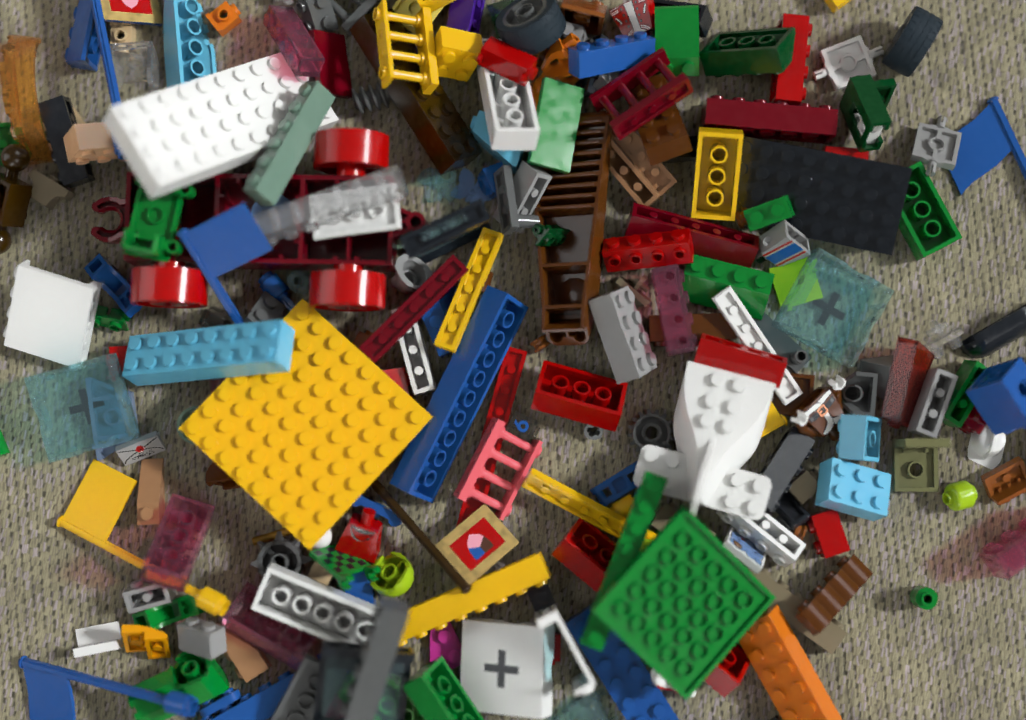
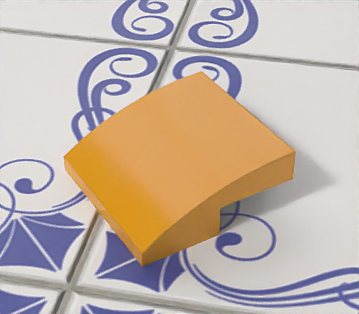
[121,625,171,659]

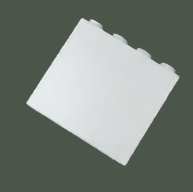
[3,260,102,369]

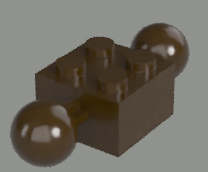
[0,144,33,254]

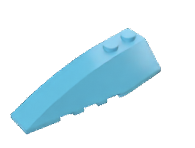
[163,0,217,88]

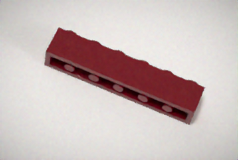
[625,202,759,268]

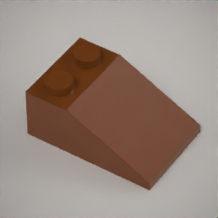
[561,0,607,36]

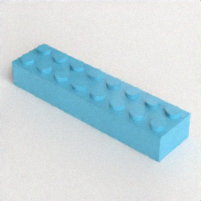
[122,319,295,386]

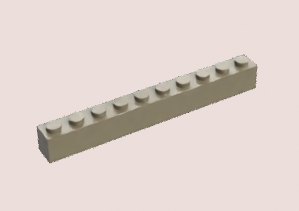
[651,502,847,655]

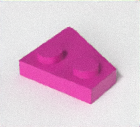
[430,621,462,670]

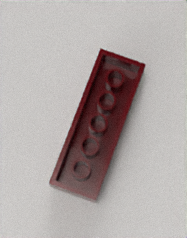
[700,95,839,144]

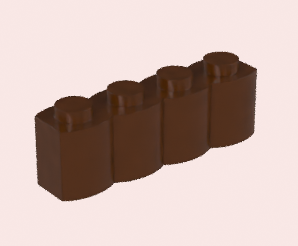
[794,554,873,636]

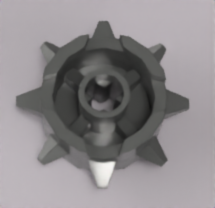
[251,531,311,584]

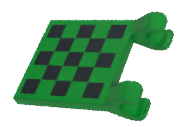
[309,544,381,590]

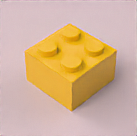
[434,26,483,82]

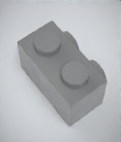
[122,576,177,614]
[177,616,227,660]

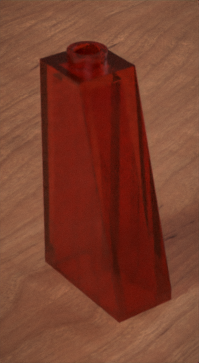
[880,337,935,429]

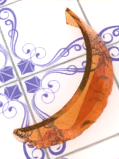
[0,34,54,165]

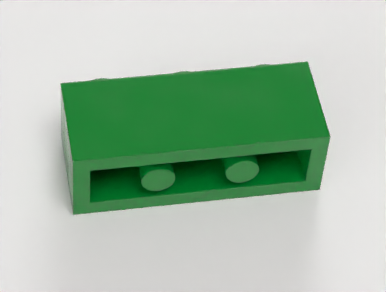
[942,360,987,428]

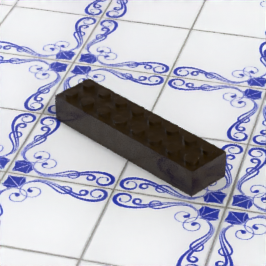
[350,8,483,175]

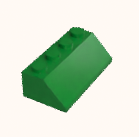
[677,254,775,321]

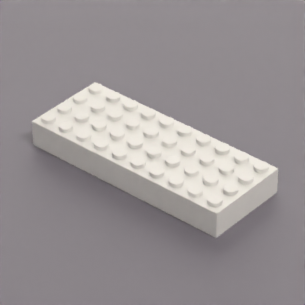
[103,48,339,199]

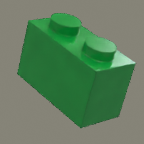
[743,195,795,232]

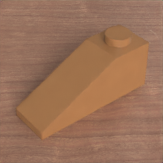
[137,458,165,525]

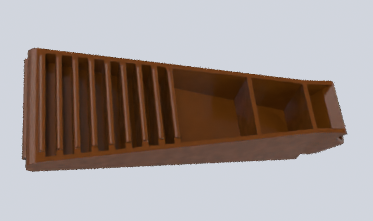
[534,111,613,346]

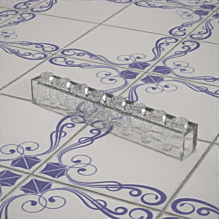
[252,165,409,246]

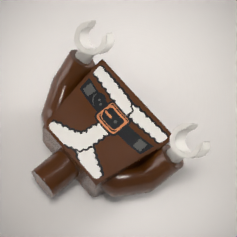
[790,374,846,441]

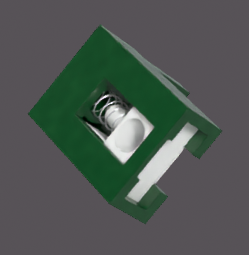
[839,75,897,152]

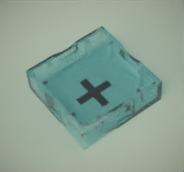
[771,248,894,367]
[24,353,141,463]

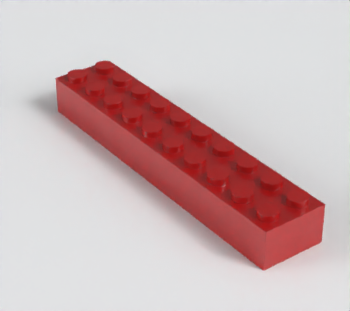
[551,518,750,698]

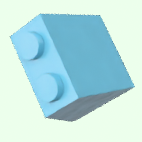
[470,110,524,174]

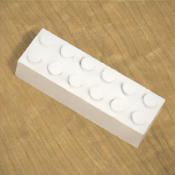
[476,38,540,151]
[251,563,375,644]

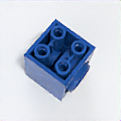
[966,357,1026,435]

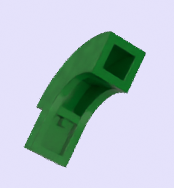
[132,594,206,629]

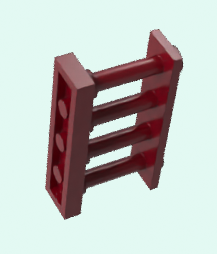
[589,47,694,141]

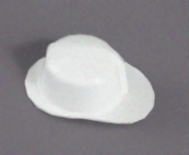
[968,426,1006,470]

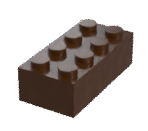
[627,74,693,166]

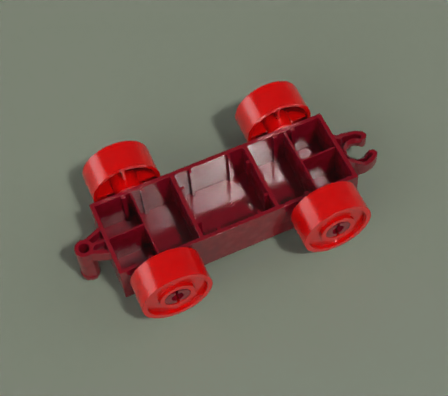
[91,128,429,312]

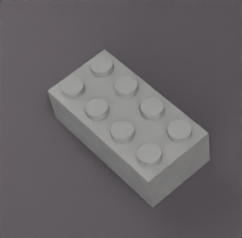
[588,285,657,384]

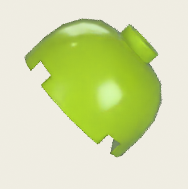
[370,552,414,598]

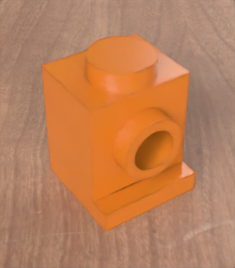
[205,1,242,37]

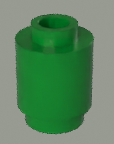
[910,586,938,610]

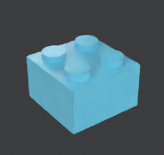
[836,414,882,462]

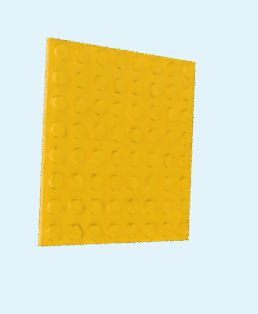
[179,298,433,550]

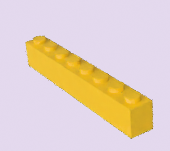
[399,550,552,647]

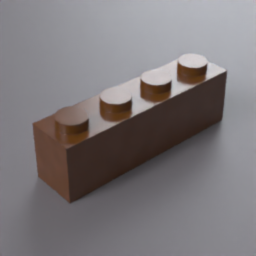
[647,313,737,347]

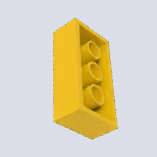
[691,127,744,221]

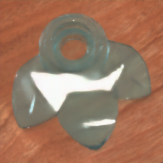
[417,168,458,203]

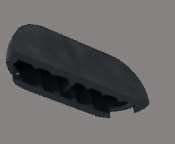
[957,304,1026,358]

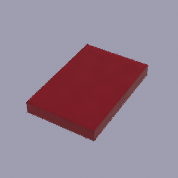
[308,29,352,99]

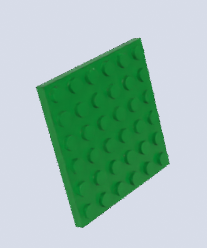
[591,506,776,700]

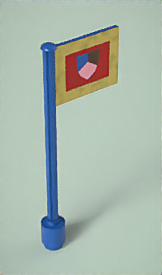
[90,0,163,160]

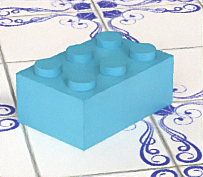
[815,457,891,521]

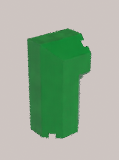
[128,652,230,720]

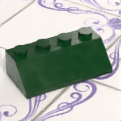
[699,27,796,78]

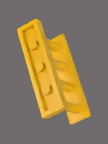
[372,0,439,95]

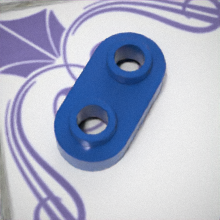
[199,687,242,718]

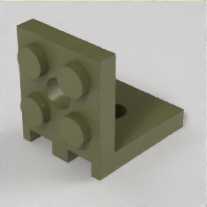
[892,438,951,492]

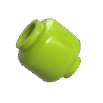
[942,480,978,511]

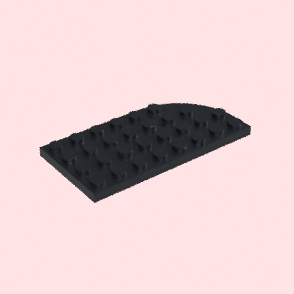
[737,136,912,255]

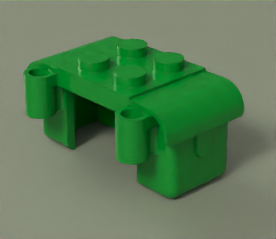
[121,176,196,263]

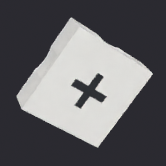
[460,617,555,719]

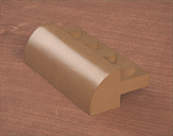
[609,130,678,207]

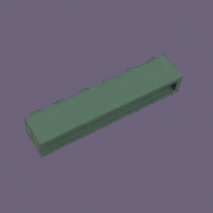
[243,81,335,206]

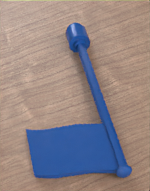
[949,96,1026,196]
[18,655,199,720]

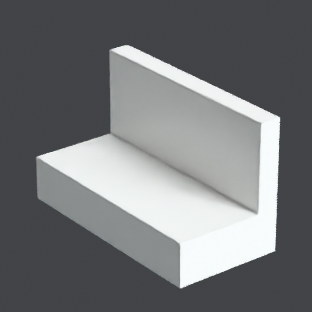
[73,621,123,658]

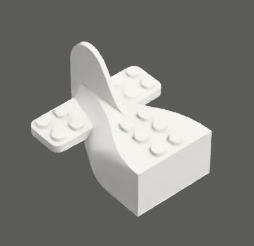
[633,361,776,520]

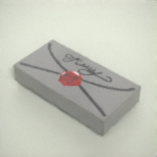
[115,431,166,466]

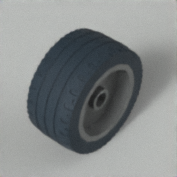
[495,0,566,55]
[882,6,943,77]

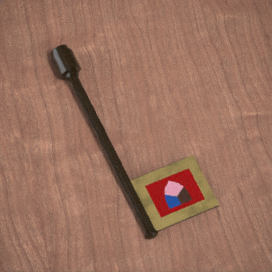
[370,478,520,594]

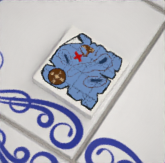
[723,526,767,574]

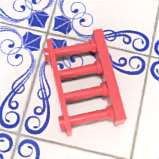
[453,417,543,520]

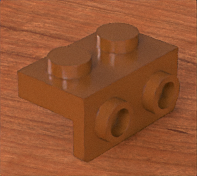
[980,456,1026,505]

